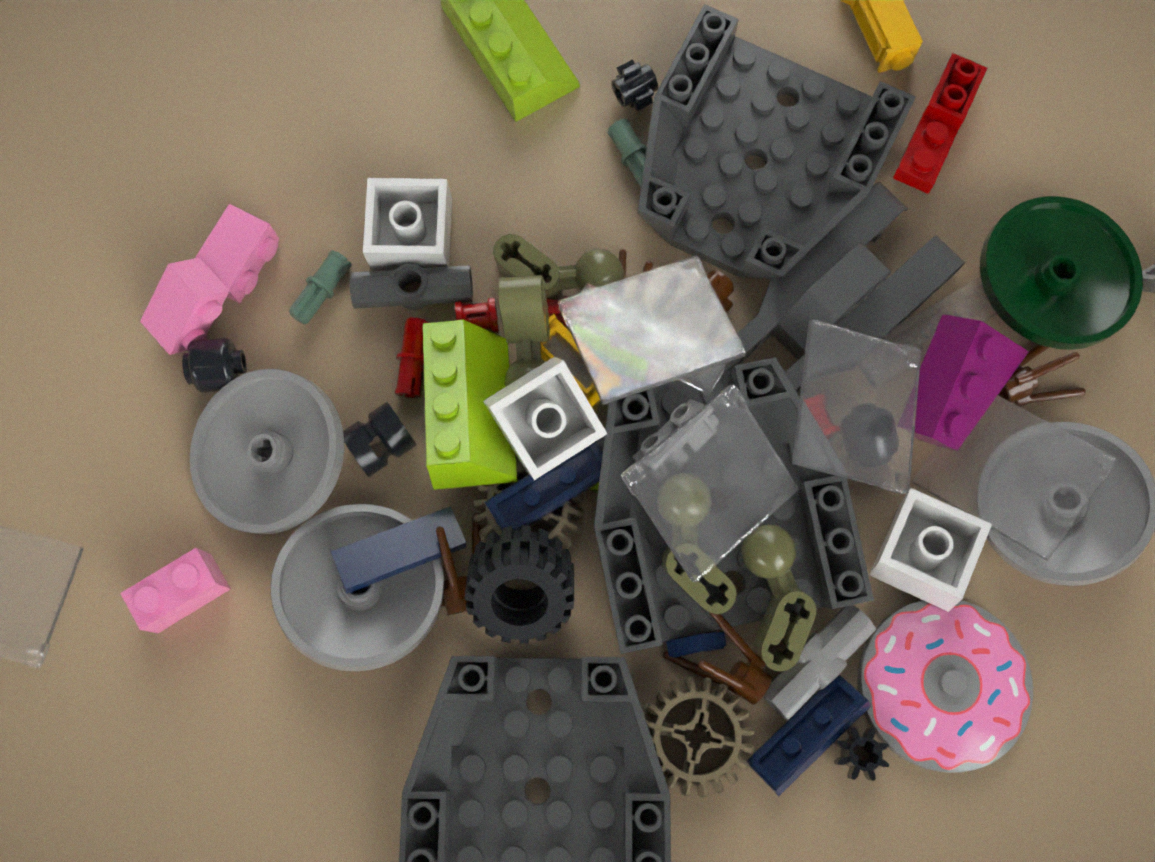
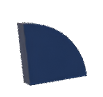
[666,631,727,658]

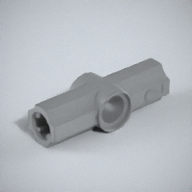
[763,605,876,720]

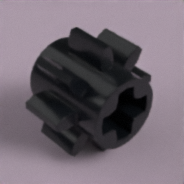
[611,59,658,111]
[834,727,889,781]

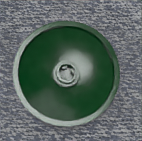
[980,196,1143,350]

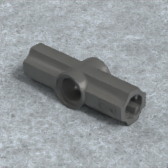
[350,263,473,310]

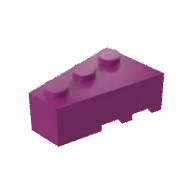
[895,314,1029,451]

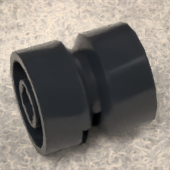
[343,402,417,477]

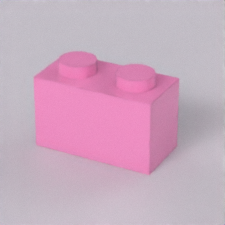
[195,204,279,304]
[140,257,230,355]
[120,548,231,633]

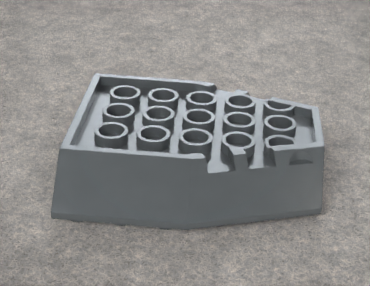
[638,4,916,280]
[594,357,874,654]
[399,656,671,862]

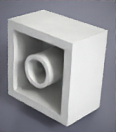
[363,178,452,270]
[483,357,607,480]
[869,488,992,612]

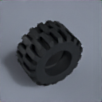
[465,525,575,644]

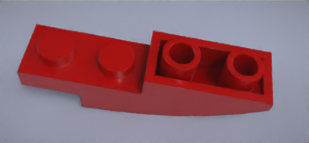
[893,53,988,194]

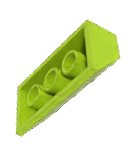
[440,0,580,122]
[423,320,518,490]

